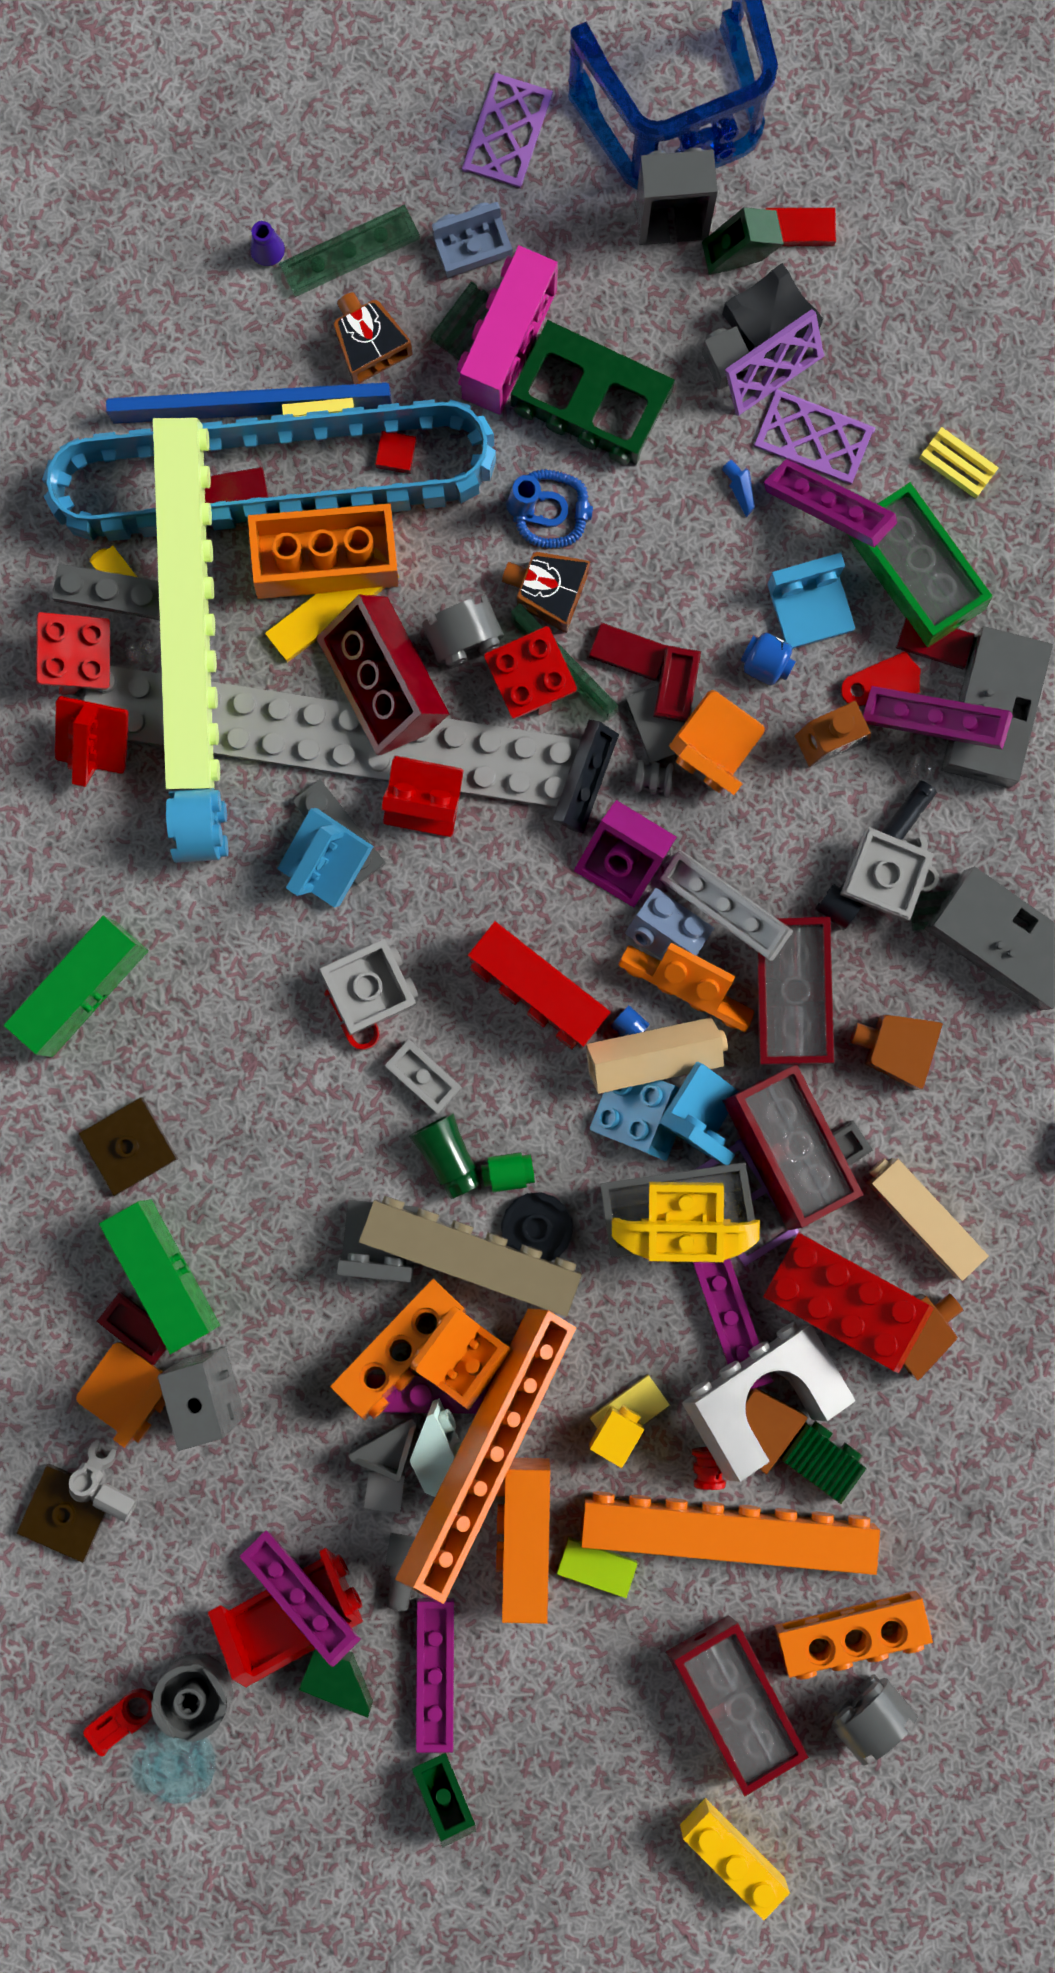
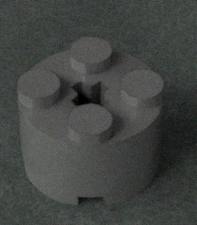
[422,595,504,670]
[151,1653,233,1742]
[831,1674,918,1766]

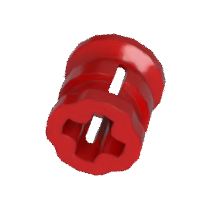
[691,1447,726,1490]

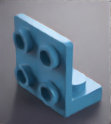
[767,553,855,649]
[659,1062,739,1165]
[590,1080,680,1161]

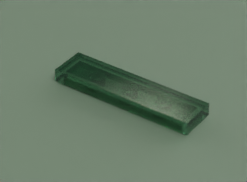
[279,204,420,297]
[511,603,619,721]

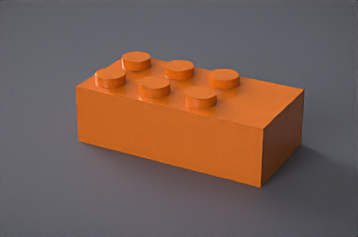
[248,503,399,599]
[496,1458,550,1624]

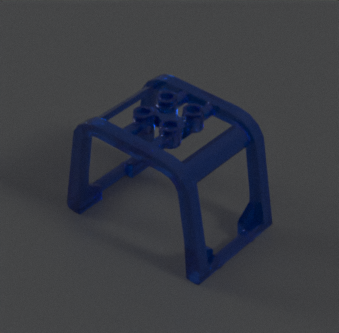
[568,0,778,190]

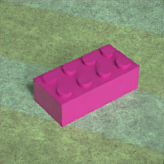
[457,245,558,415]

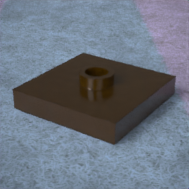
[79,1097,178,1196]
[16,1464,106,1563]

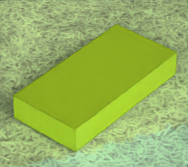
[557,1537,638,1598]

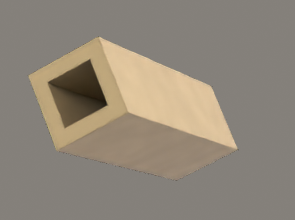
[586,1017,728,1094]
[866,1158,989,1281]

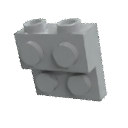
[319,939,418,1036]

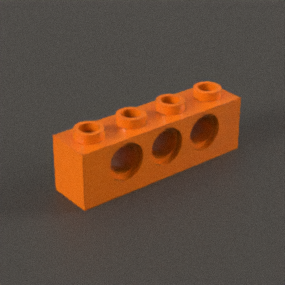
[330,1279,466,1420]
[774,1591,933,1680]

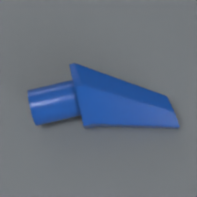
[722,460,755,517]

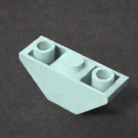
[410,1398,463,1497]

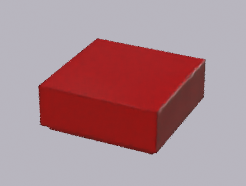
[375,431,417,474]

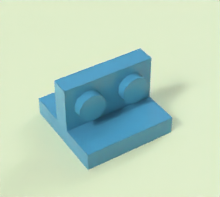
[277,808,374,908]

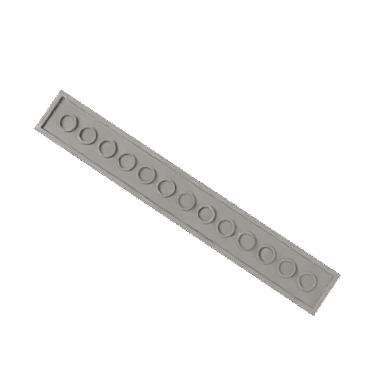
[84,666,581,808]

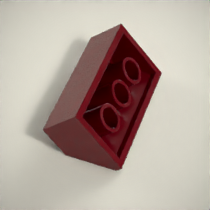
[316,594,450,755]

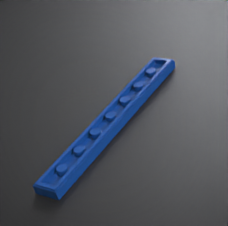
[106,382,392,424]

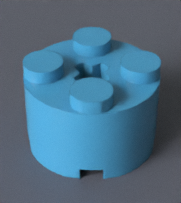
[166,788,229,863]

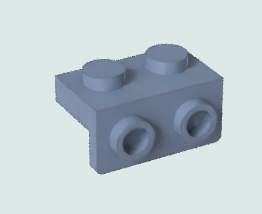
[432,202,513,278]
[625,888,714,959]

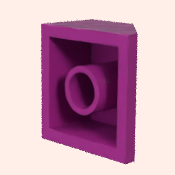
[573,800,677,908]

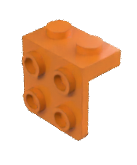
[669,690,765,795]
[411,1307,512,1410]
[76,1342,166,1448]

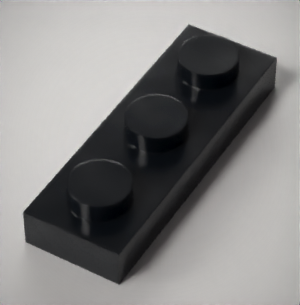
[553,719,619,833]

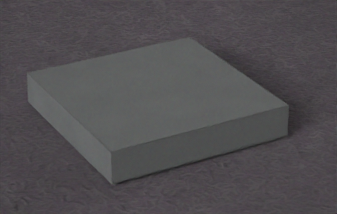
[625,684,702,765]

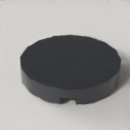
[501,1192,573,1261]

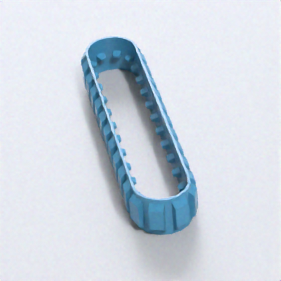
[42,399,496,541]

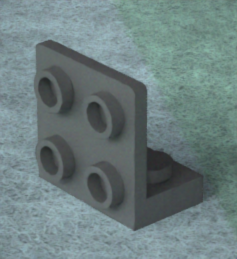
[337,1200,419,1282]

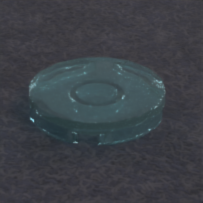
[142,1732,216,1804]

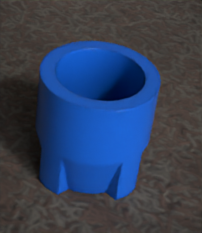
[610,1005,650,1037]

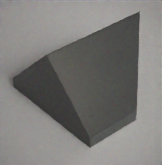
[348,1414,418,1482]

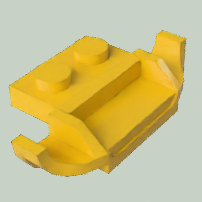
[612,1182,760,1262]

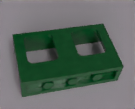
[510,320,675,465]

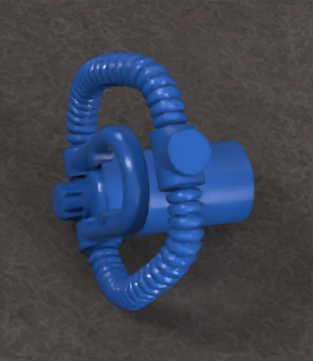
[506,469,593,549]

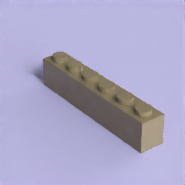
[359,1195,582,1317]

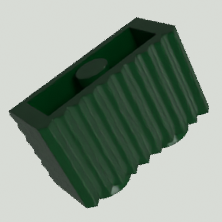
[779,1420,867,1504]

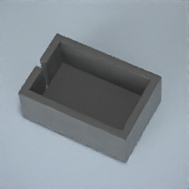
[635,148,718,245]

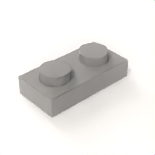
[385,1039,462,1114]

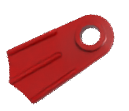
[841,651,921,706]

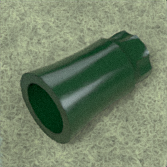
[409,1113,481,1199]

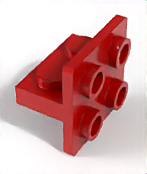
[36,612,110,695]
[484,626,577,719]
[55,696,129,787]
[381,756,464,837]

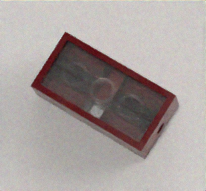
[758,917,834,1065]
[722,1064,863,1230]
[665,1615,809,1797]

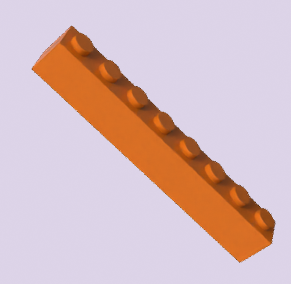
[395,1308,576,1604]
[581,1491,880,1575]

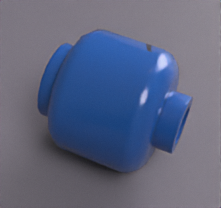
[740,633,796,686]

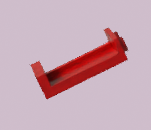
[208,1547,363,1687]

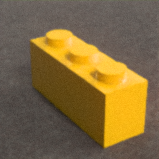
[680,1798,790,1920]

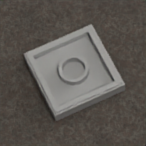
[840,827,934,922]

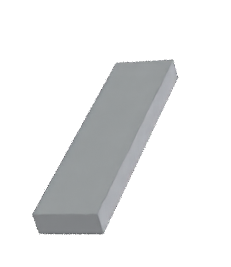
[659,850,793,961]

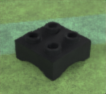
[722,263,823,369]

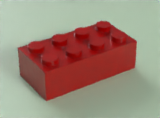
[468,921,611,1050]
[763,1232,934,1373]

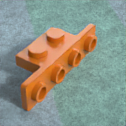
[618,943,754,1032]

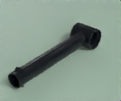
[815,780,937,931]

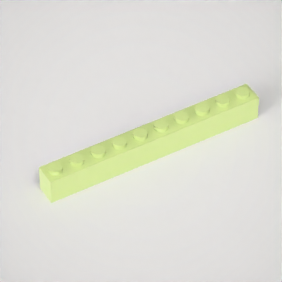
[153,418,220,789]

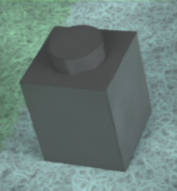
[702,326,751,390]

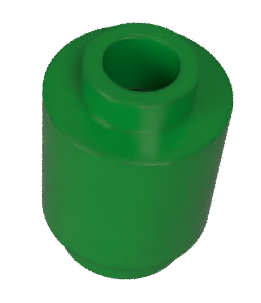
[481,1152,535,1193]

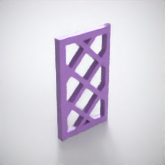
[462,73,553,188]
[725,309,824,416]
[754,389,875,485]

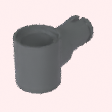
[385,1533,415,1611]

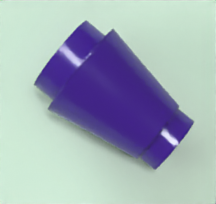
[250,221,285,266]

